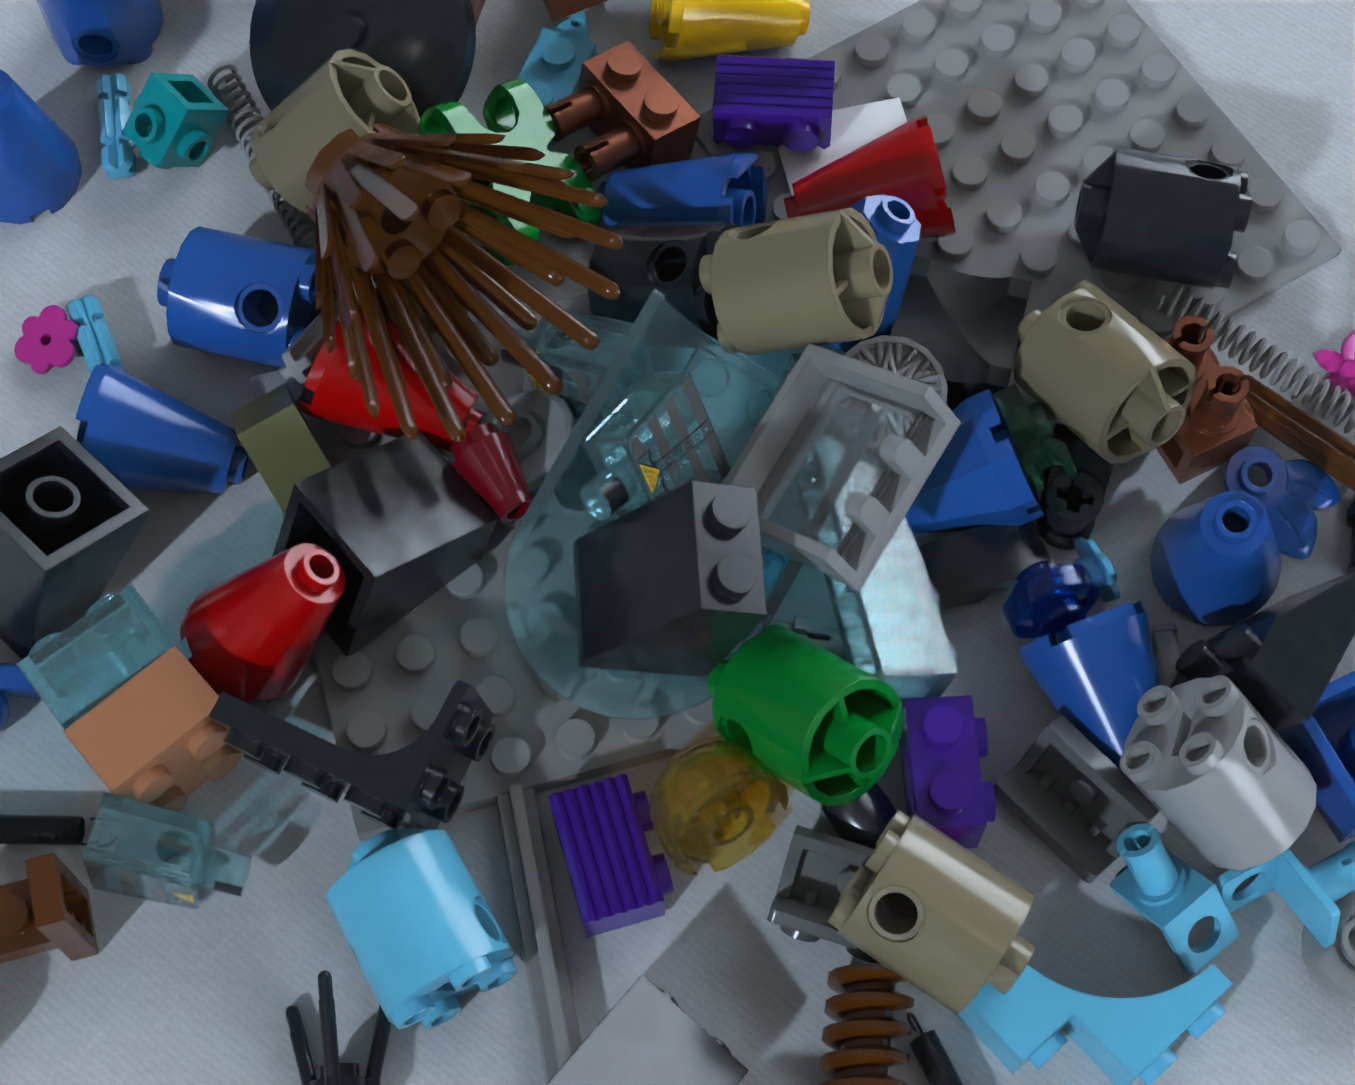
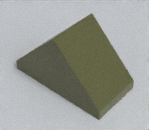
[230,383,332,513]

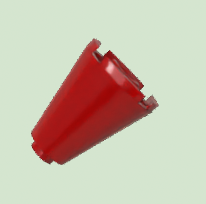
[783,115,956,238]
[298,297,485,452]
[180,543,345,704]

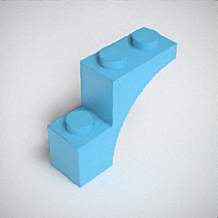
[957,963,1233,1085]

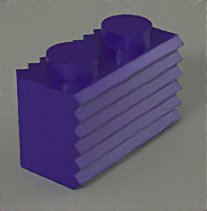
[712,55,835,151]
[548,774,674,938]

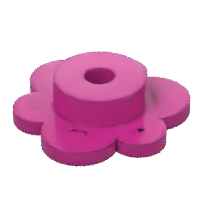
[14,305,78,374]

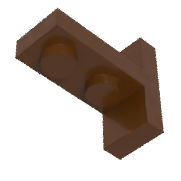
[0,853,99,964]

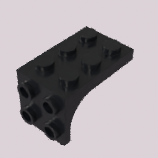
[209,680,495,829]

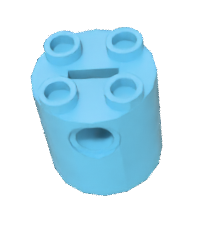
[326,829,518,1029]

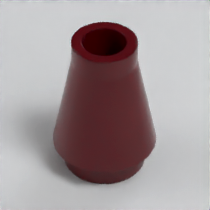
[451,422,535,523]

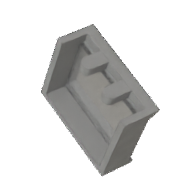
[720,343,961,592]

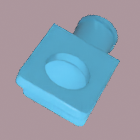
[1110,823,1239,975]
[1216,842,1355,948]

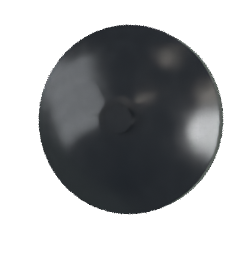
[249,0,476,118]

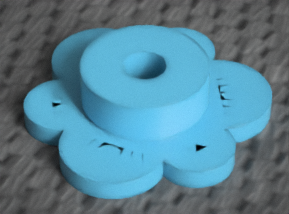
[1074,537,1121,603]

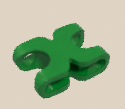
[418,79,602,266]

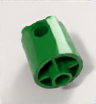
[707,624,903,806]

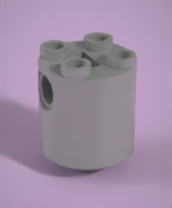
[1119,675,1317,870]

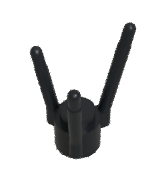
[285,970,391,1085]

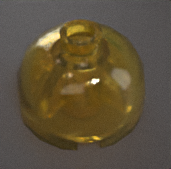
[649,740,789,875]

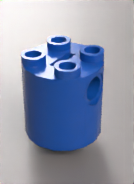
[36,0,164,67]
[157,226,335,368]

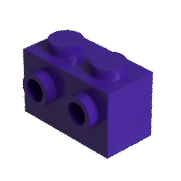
[899,695,996,849]

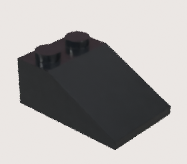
[1170,571,1355,730]

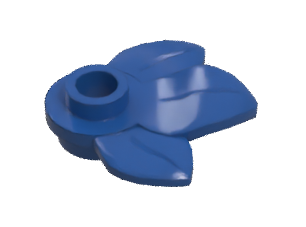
[1223,446,1341,560]

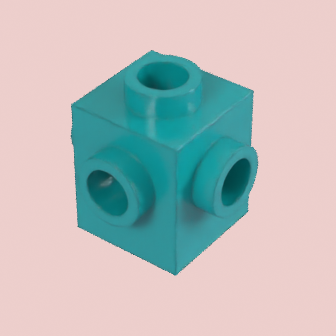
[123,73,229,169]

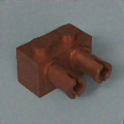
[544,41,701,182]
[1156,316,1258,484]

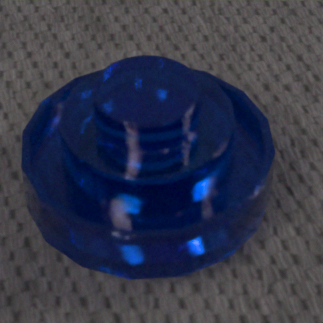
[1003,560,1099,640]

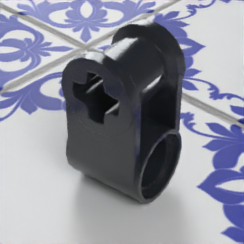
[1037,423,1113,550]

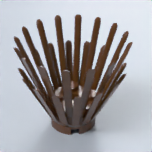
[305,123,624,442]

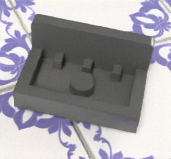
[993,714,1159,883]
[767,825,880,963]

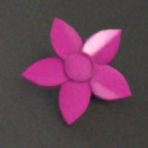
[1312,330,1355,397]

